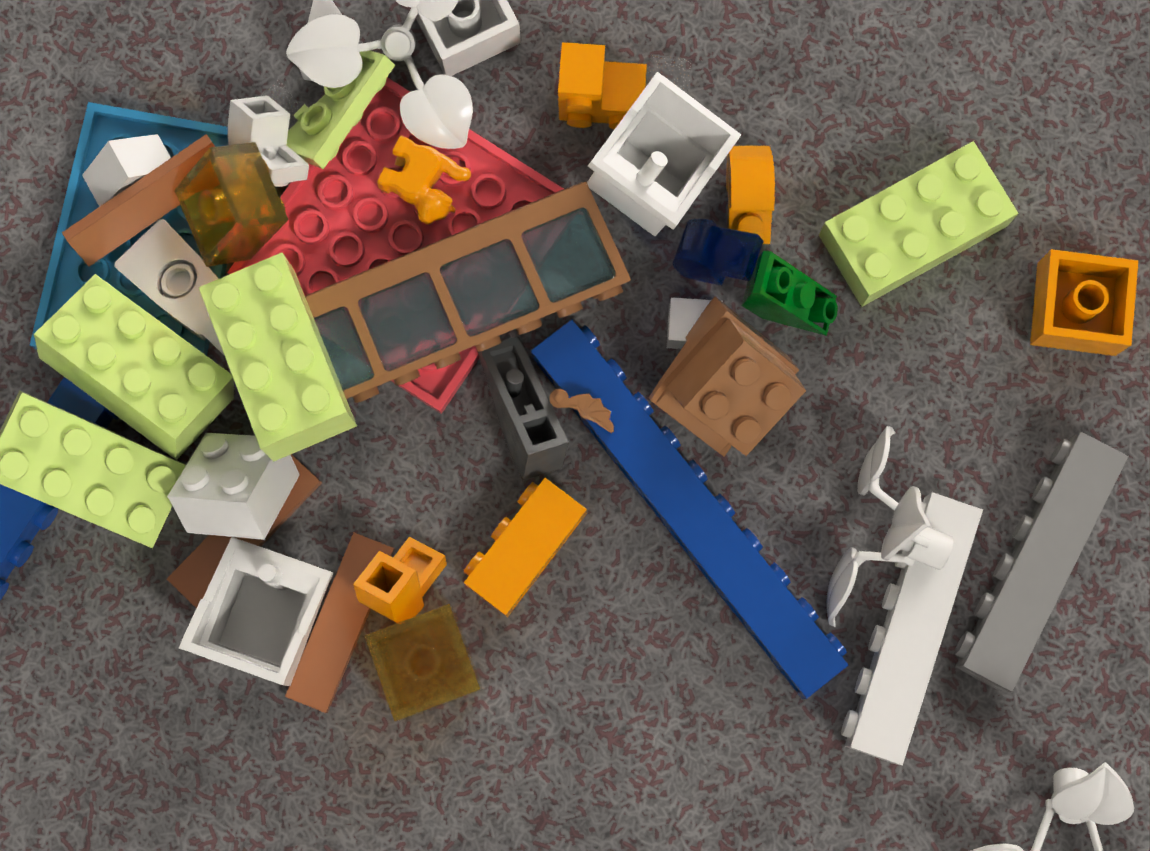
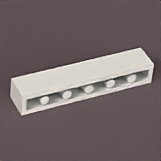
[841,492,983,766]

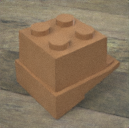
[648,296,806,457]

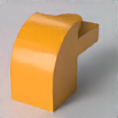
[726,146,775,244]
[353,537,447,624]

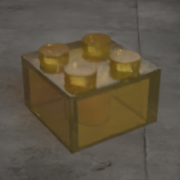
[174,142,288,267]
[364,604,483,722]

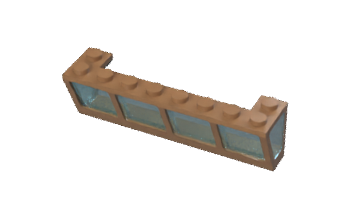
[305,182,631,403]

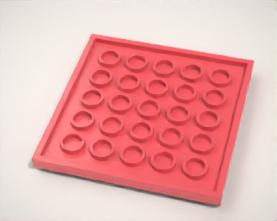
[227,77,581,414]

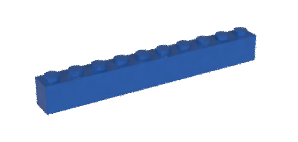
[531,319,849,699]

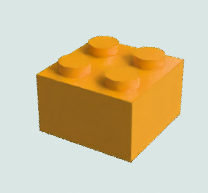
[1030,249,1139,356]

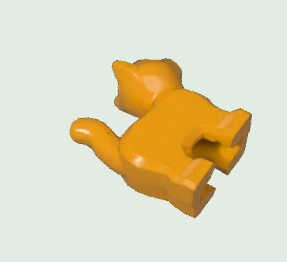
[377,136,471,225]

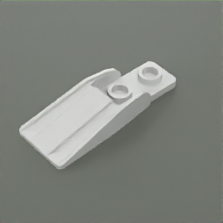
[114,219,225,356]

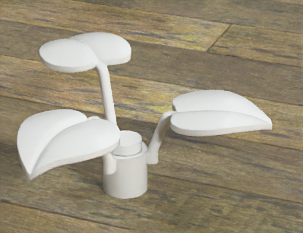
[286,0,473,149]
[826,426,954,627]
[970,762,1134,851]

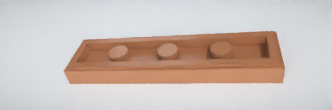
[62,134,231,267]
[167,454,322,608]
[285,532,395,713]

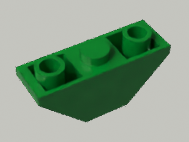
[741,251,838,336]

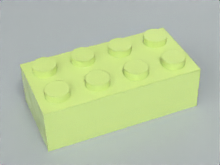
[819,141,1019,307]
[198,252,357,462]
[34,274,234,460]
[0,390,186,548]

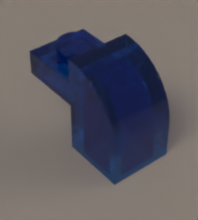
[672,219,763,286]

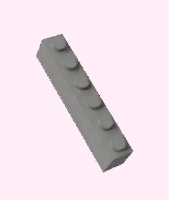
[954,432,1129,693]

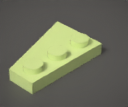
[286,51,395,169]

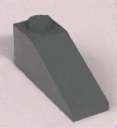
[478,336,569,481]

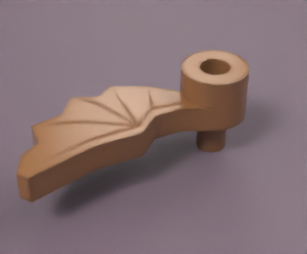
[549,389,614,433]

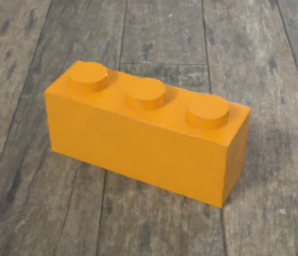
[463,478,587,618]

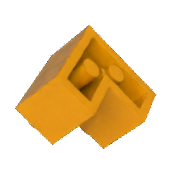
[558,42,647,129]

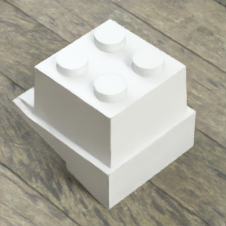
[587,72,741,236]
[179,537,333,686]

